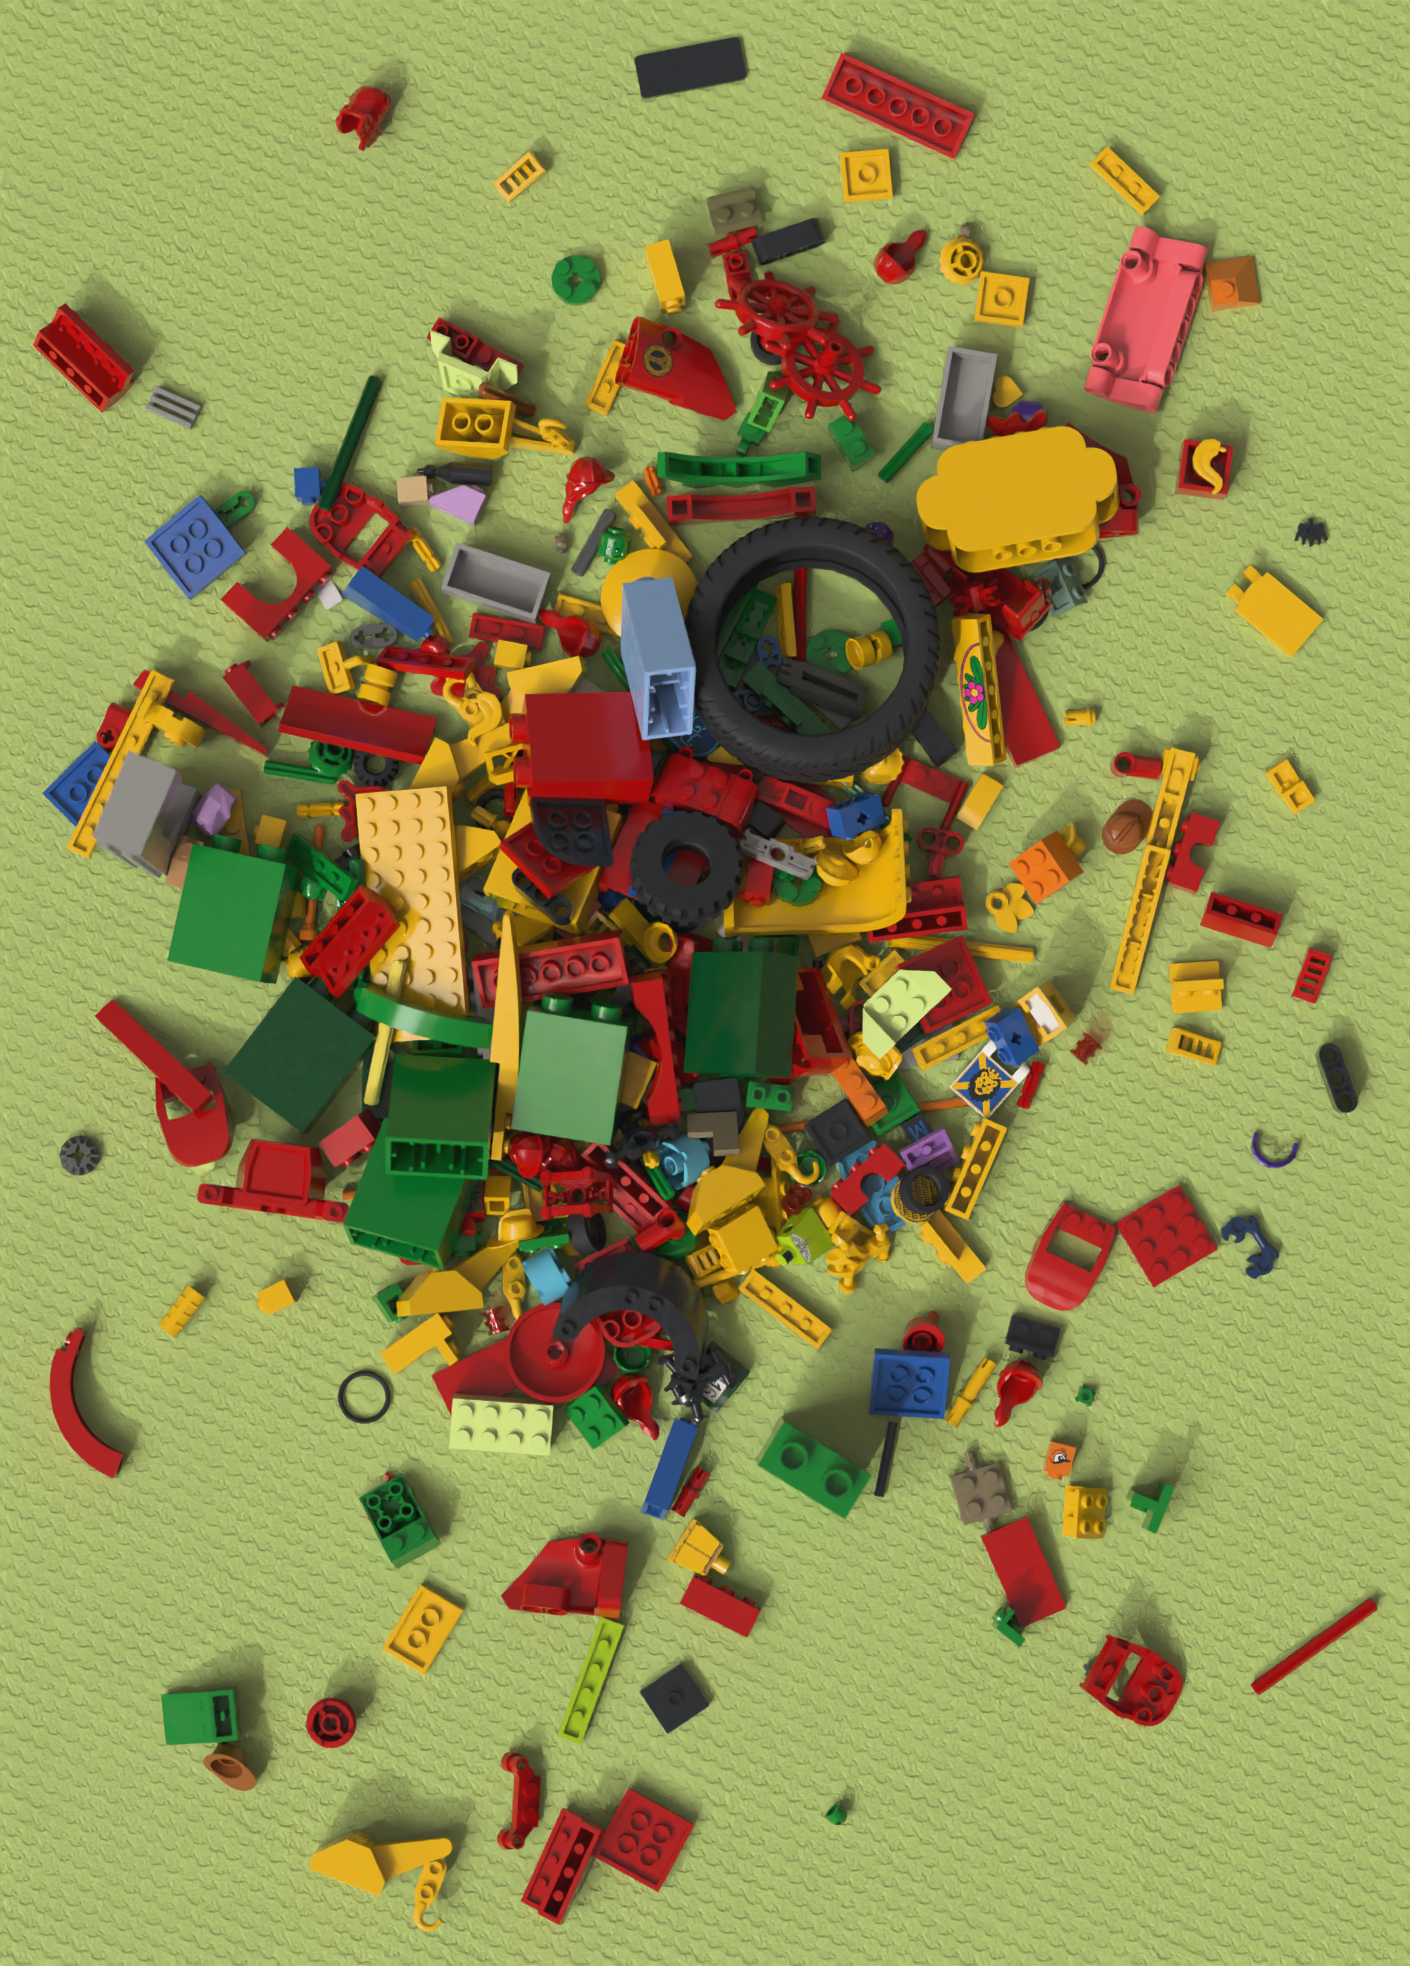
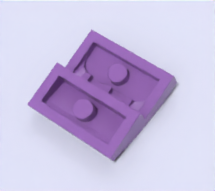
[899,1127,960,1178]

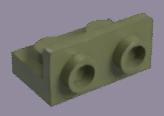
[707,186,763,235]

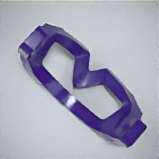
[1250,1132,1299,1169]

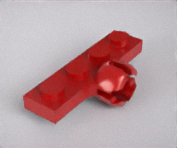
[376,635,476,680]

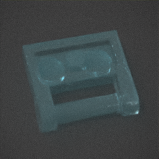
[459,884,501,923]

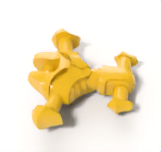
[825,1223,892,1294]

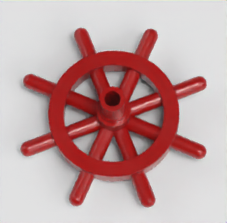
[715,271,839,351]
[763,319,881,421]

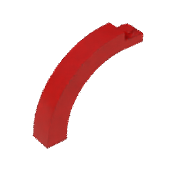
[49,1328,126,1478]

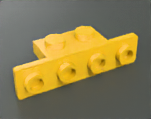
[615,481,692,563]
[752,1156,793,1251]
[919,1209,986,1283]

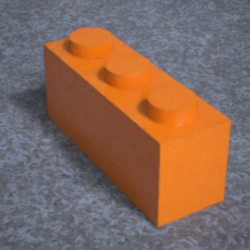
[831,1058,888,1127]

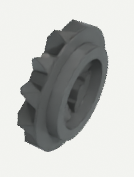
[59,1136,100,1176]

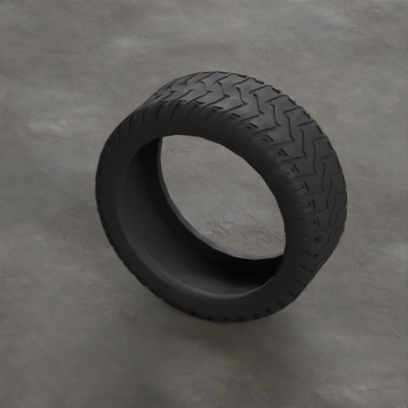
[684,516,941,783]

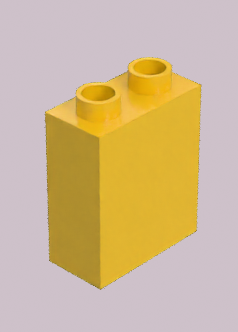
[483,787,624,936]

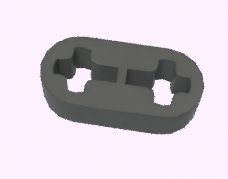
[351,624,398,650]

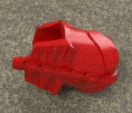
[335,86,391,151]

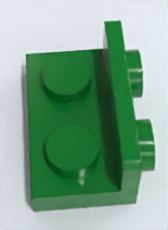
[992,1605,1026,1647]

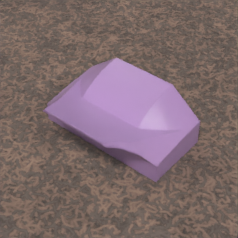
[190,783,239,837]

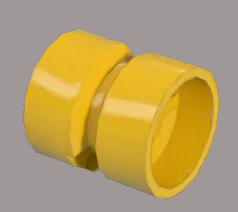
[845,630,892,670]
[357,664,398,707]

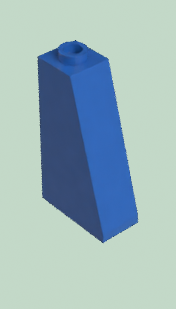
[341,566,435,642]
[641,1418,698,1521]

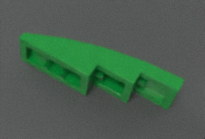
[719,588,778,691]

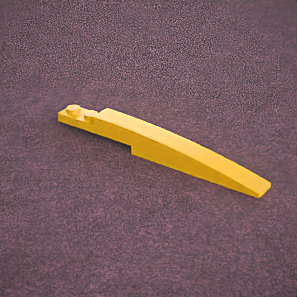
[1109,747,1195,995]
[490,910,523,1161]

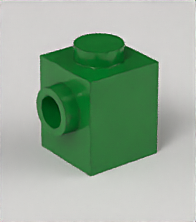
[452,1226,482,1256]

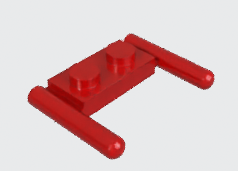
[881,755,969,831]

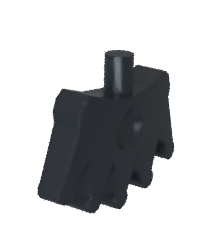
[1294,518,1328,547]

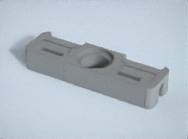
[739,829,817,880]

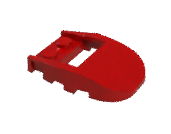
[309,484,415,580]
[155,1062,233,1167]
[1024,1202,1116,1311]
[573,1238,661,1347]
[1079,1634,1182,1726]

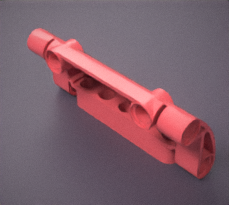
[1084,226,1209,413]

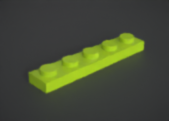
[557,1617,624,1745]

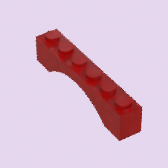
[667,486,816,526]
[629,972,684,1127]

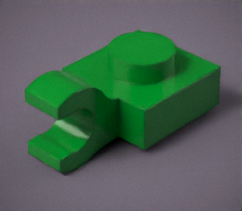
[736,412,766,457]

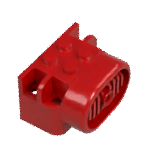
[766,968,853,1085]

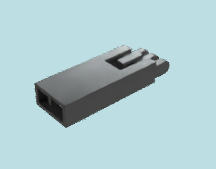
[777,658,868,720]

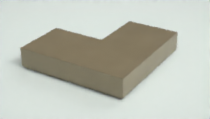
[686,1111,739,1156]

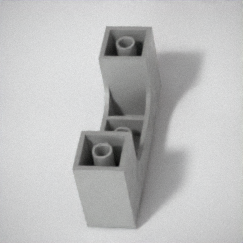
[92,751,203,878]

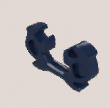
[1220,1215,1279,1279]

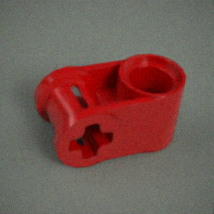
[96,702,132,753]

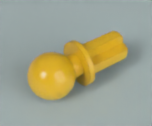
[470,806,511,840]
[783,836,827,857]

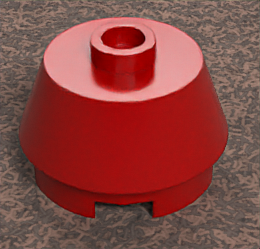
[306,1697,357,1748]

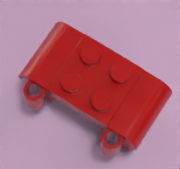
[948,562,1054,641]
[649,747,760,839]

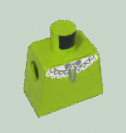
[776,1207,836,1266]

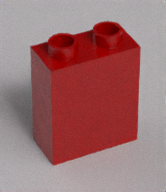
[509,692,654,806]

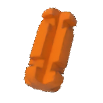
[643,466,663,497]

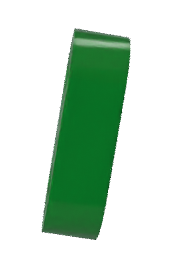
[214,491,255,529]

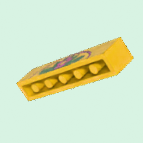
[951,614,1007,766]

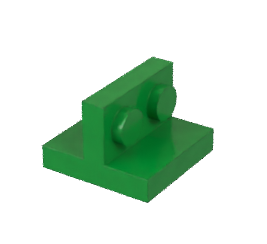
[1126,1481,1175,1534]

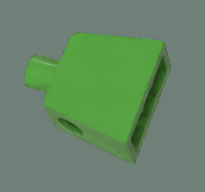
[747,371,789,432]

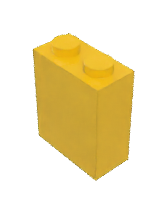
[645,239,685,315]

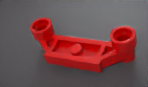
[497,1752,541,1850]

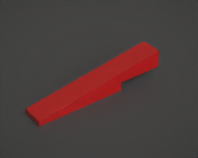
[132,669,271,758]
[95,999,214,1116]

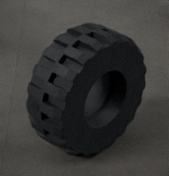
[629,810,744,926]

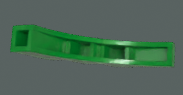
[657,451,821,489]

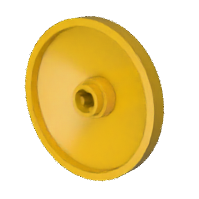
[601,549,698,638]

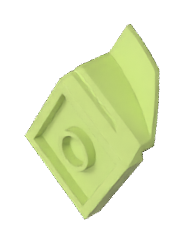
[430,330,518,400]
[863,969,952,1059]

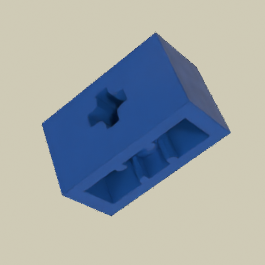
[826,791,886,840]
[984,1006,1040,1066]

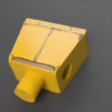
[668,1517,731,1576]

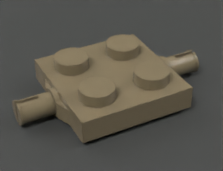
[949,1451,1012,1532]

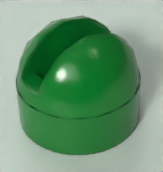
[825,1803,847,1825]

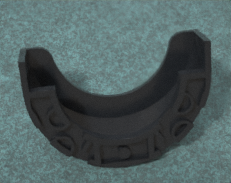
[552,1250,709,1380]

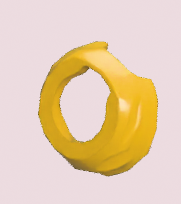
[643,922,678,963]

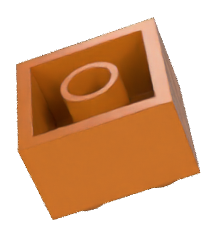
[1008,831,1084,904]

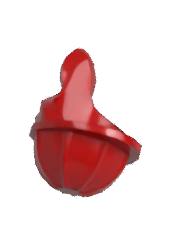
[874,230,927,284]
[562,457,615,523]
[540,608,601,658]
[509,1131,552,1179]
[541,1136,596,1188]
[994,1360,1043,1427]
[611,1374,660,1440]

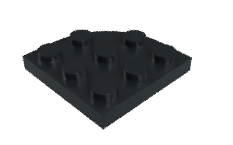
[529,797,614,867]

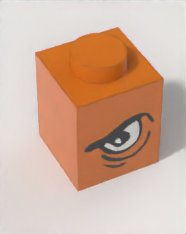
[1042,1440,1076,1480]

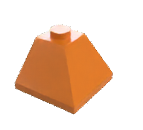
[1204,256,1260,312]

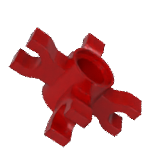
[949,578,1002,616]

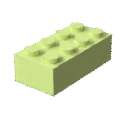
[449,1393,554,1456]

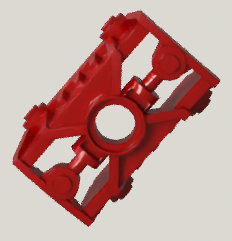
[667,933,713,1006]
[540,1166,613,1220]

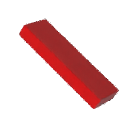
[469,613,546,651]

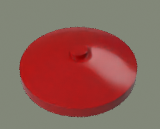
[505,1302,606,1403]

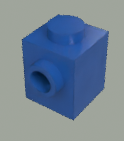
[294,467,326,505]

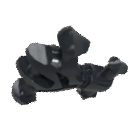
[605,1106,681,1169]
[658,1345,739,1428]

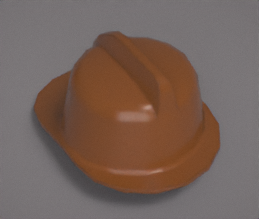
[1102,800,1152,855]
[203,1741,257,1791]

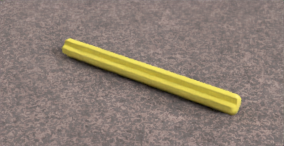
[364,960,406,1106]

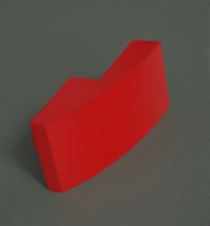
[722,250,755,303]

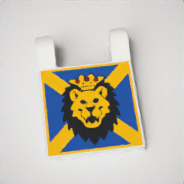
[949,1040,1030,1119]

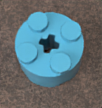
[657,1132,710,1189]
[521,1248,571,1306]

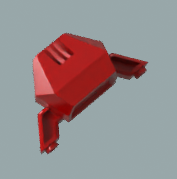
[197,1138,349,1223]

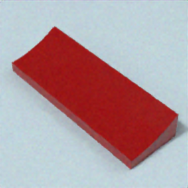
[821,53,976,160]
[991,622,1060,768]
[278,685,437,765]
[472,929,630,1009]

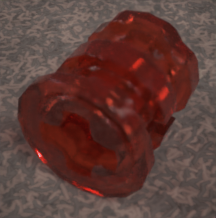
[1069,1032,1103,1066]
[781,1182,813,1215]
[480,1306,510,1336]

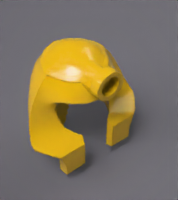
[821,944,880,1011]

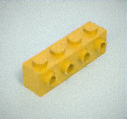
[942,1118,1007,1220]

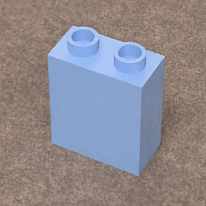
[621,577,696,740]

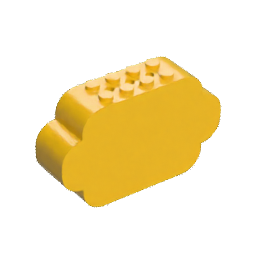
[916,426,1120,573]

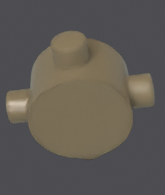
[958,223,972,239]
[554,532,566,554]

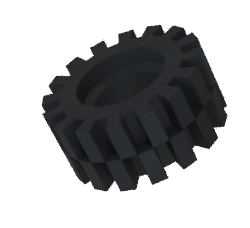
[353,750,399,786]

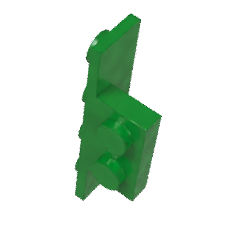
[742,662,831,735]

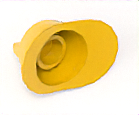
[486,1208,545,1249]

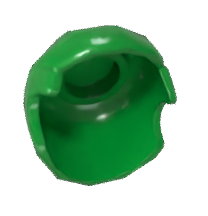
[790,1149,827,1187]
[614,1345,652,1374]

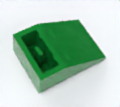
[359,1473,441,1569]
[161,1686,241,1745]

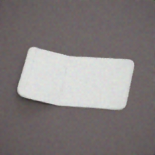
[315,579,342,609]

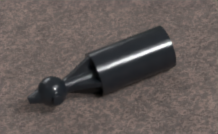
[418,462,492,486]

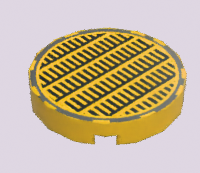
[891,1175,937,1224]

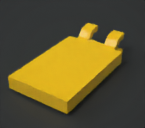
[1226,565,1323,658]

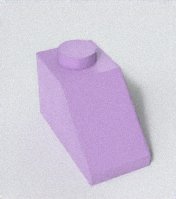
[429,485,487,526]

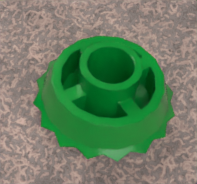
[308,740,355,777]

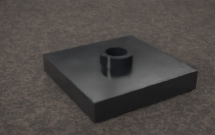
[803,1099,872,1167]
[640,1663,709,1734]

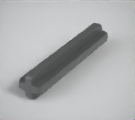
[571,509,617,577]

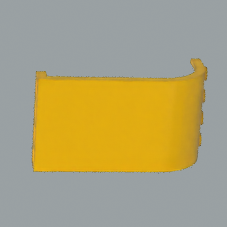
[724,809,911,936]

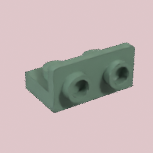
[1033,558,1087,617]

